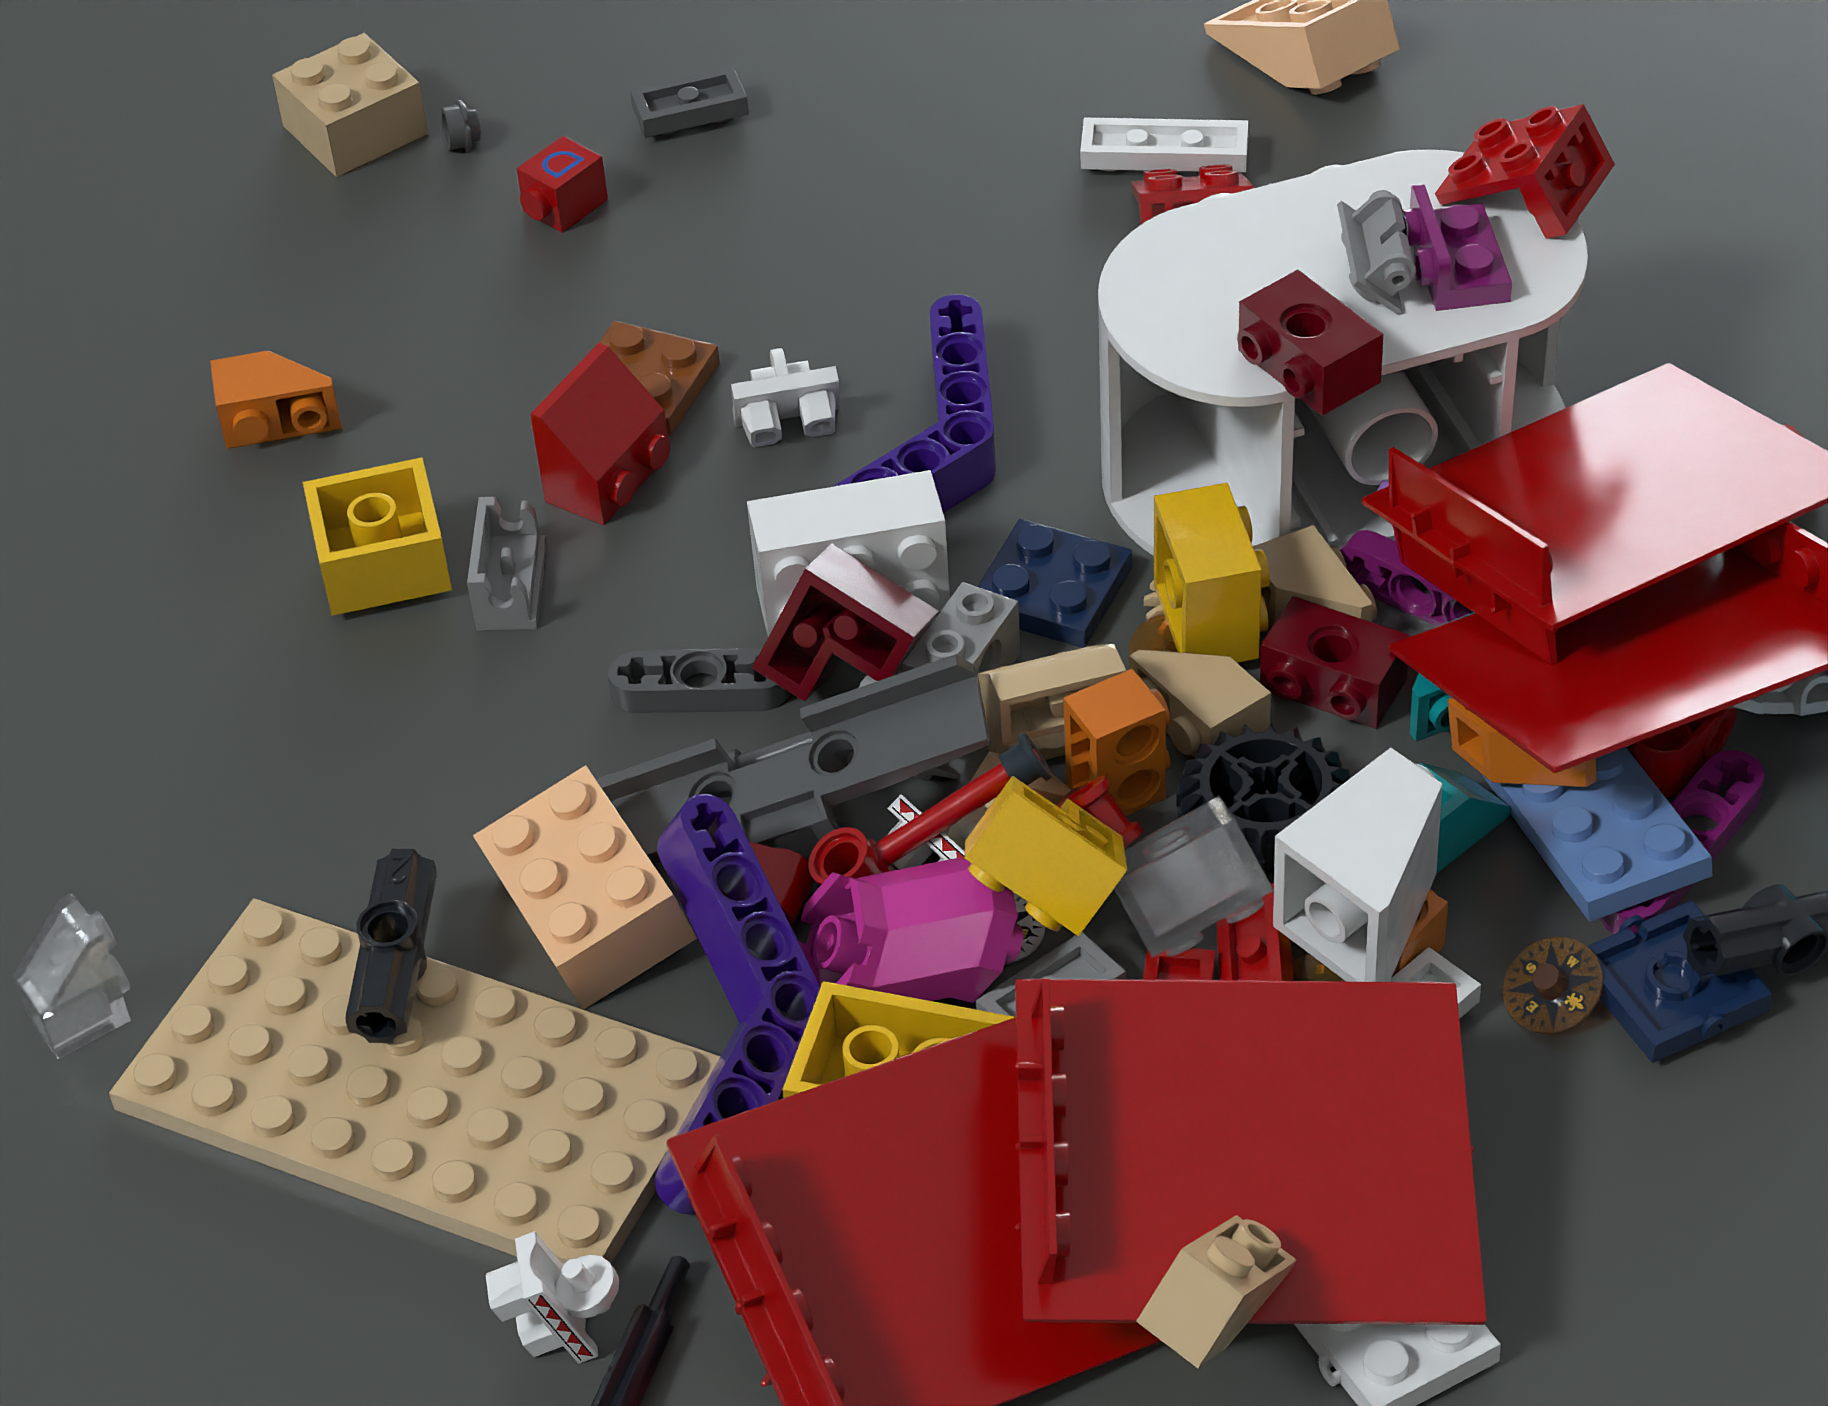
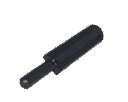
[591,1256,690,1406]

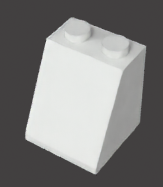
[1273,748,1442,982]

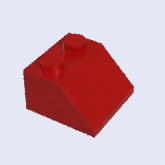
[530,343,670,525]

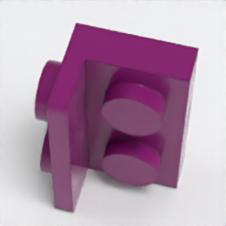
[1401,184,1512,311]

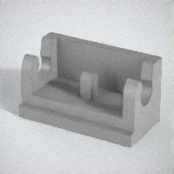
[467,497,547,631]

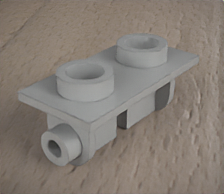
[1337,190,1416,315]

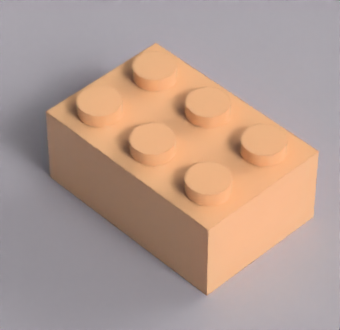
[473,765,697,1010]

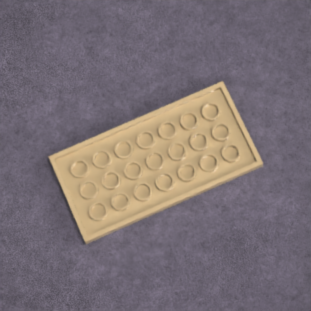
[109,898,720,1265]

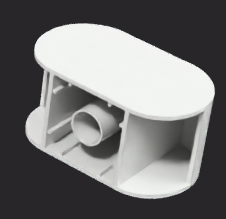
[1098,150,1588,556]

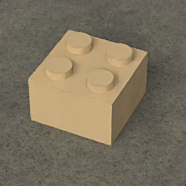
[272,33,429,177]

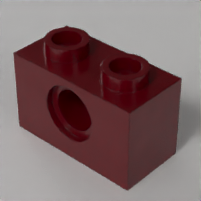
[1237,269,1384,416]
[1260,596,1410,729]

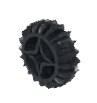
[1176,722,1350,884]

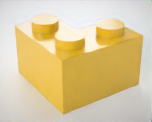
[964,776,1127,936]

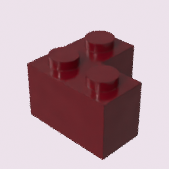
[752,543,938,702]

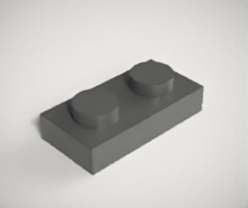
[630,66,749,138]

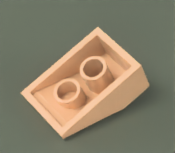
[1204,0,1400,94]

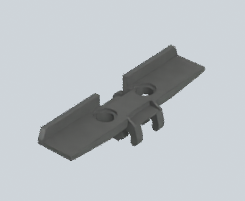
[596,654,991,864]

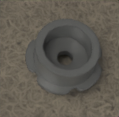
[441,100,481,153]

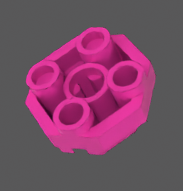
[798,858,1023,1003]

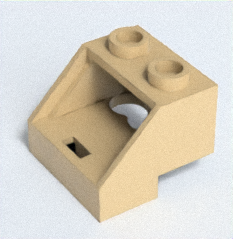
[978,644,1126,760]

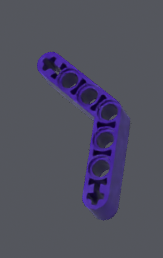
[832,294,996,513]
[655,794,821,1214]

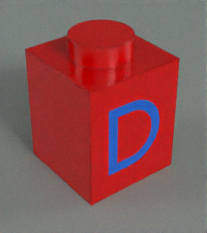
[516,136,608,233]

